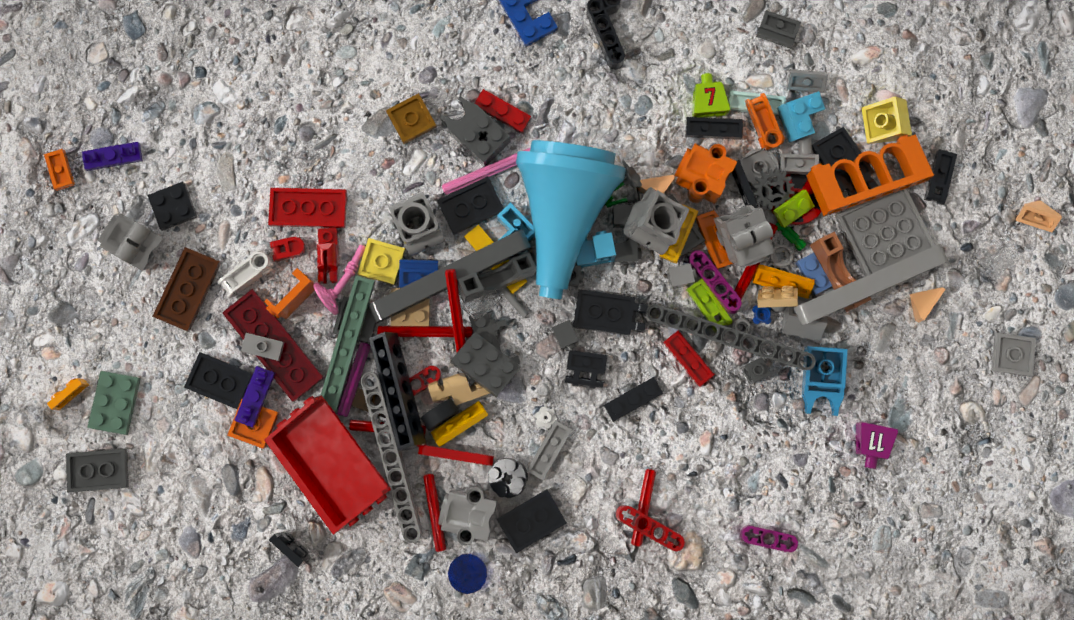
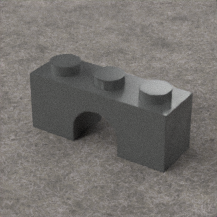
[612,205,642,265]

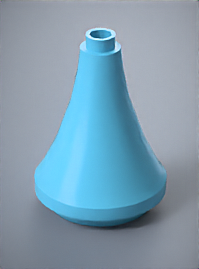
[516,140,626,299]

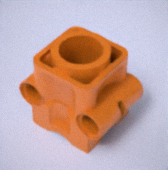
[674,143,737,204]

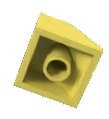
[862,96,912,144]

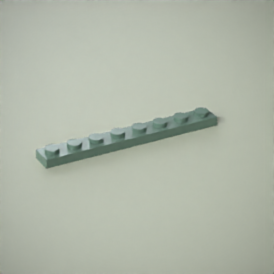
[320,275,375,414]

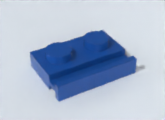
[399,260,438,288]

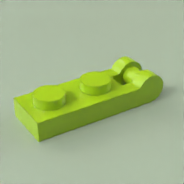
[686,278,733,333]

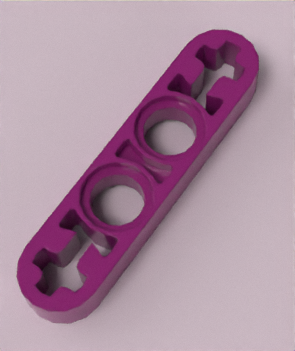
[689,250,742,314]

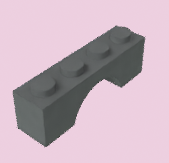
[457,252,537,303]

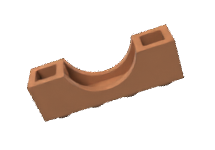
[810,231,872,312]

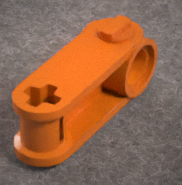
[745,93,785,150]

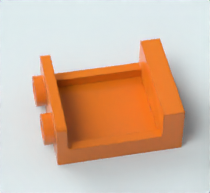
[264,268,315,319]

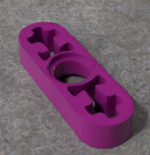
[740,525,798,552]

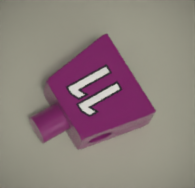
[856,422,898,469]

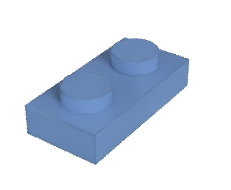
[796,253,832,296]

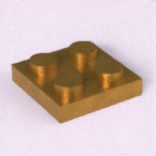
[386,93,437,144]

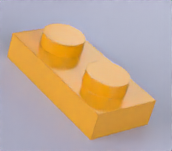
[47,378,89,410]

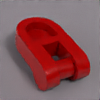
[270,237,305,262]

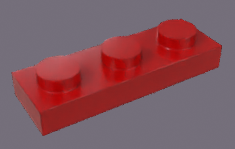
[475,89,531,134]

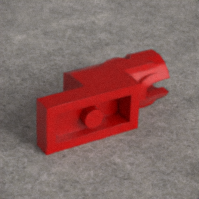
[317,227,340,284]

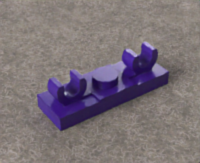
[82,142,143,171]
[234,366,276,428]

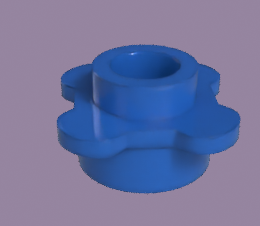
[752,305,772,324]

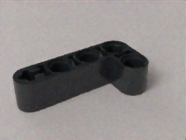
[586,0,625,70]

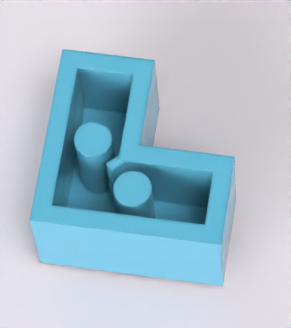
[777,91,825,143]
[497,203,535,242]
[576,231,616,268]

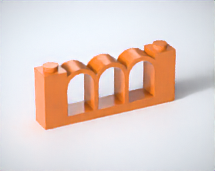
[806,134,934,217]

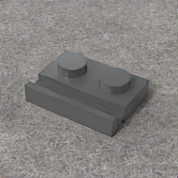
[756,10,801,49]

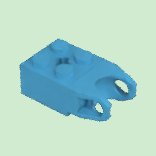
[802,346,848,416]

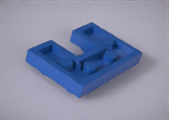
[499,0,558,47]

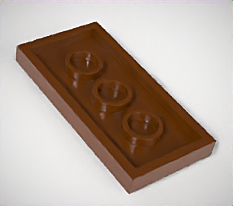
[152,247,221,332]

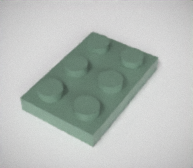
[87,371,141,435]

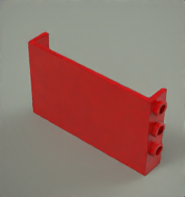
[264,395,391,535]

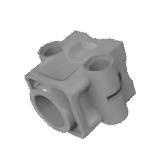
[623,187,689,255]
[388,192,445,257]
[714,204,775,267]
[98,213,163,271]
[438,487,498,546]

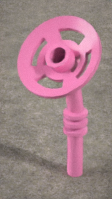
[313,245,365,315]

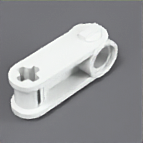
[218,249,274,298]

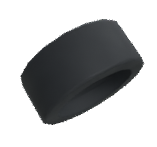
[420,399,459,431]

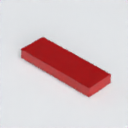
[663,330,715,387]

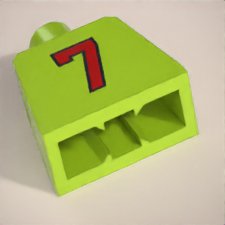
[692,73,730,118]

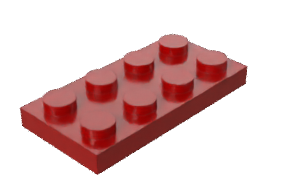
[268,188,347,228]

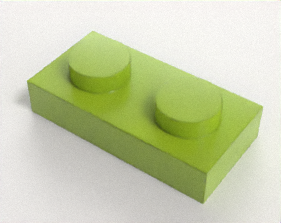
[773,190,815,228]

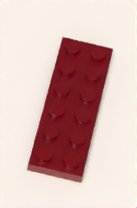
[222,289,324,402]

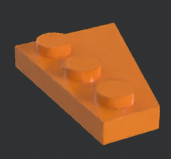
[696,210,734,269]

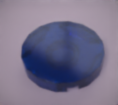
[448,554,487,594]

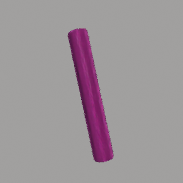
[337,342,371,417]

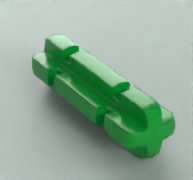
[775,222,807,251]

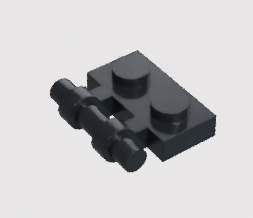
[565,350,607,389]

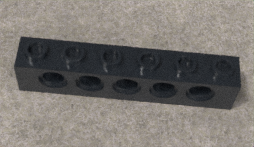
[369,332,427,451]

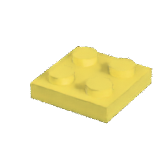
[357,238,406,286]

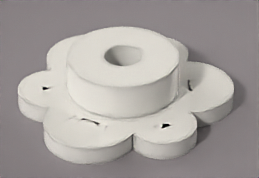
[535,406,557,429]

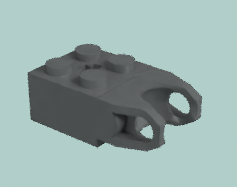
[440,96,511,167]

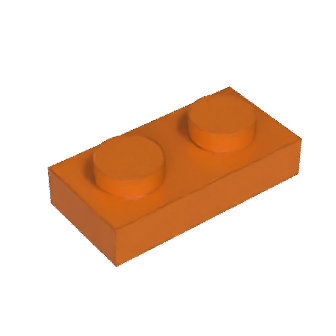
[44,149,75,191]

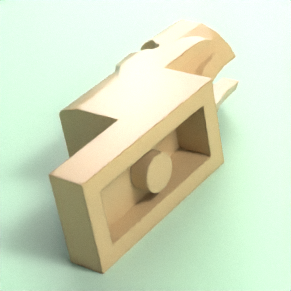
[428,373,490,405]

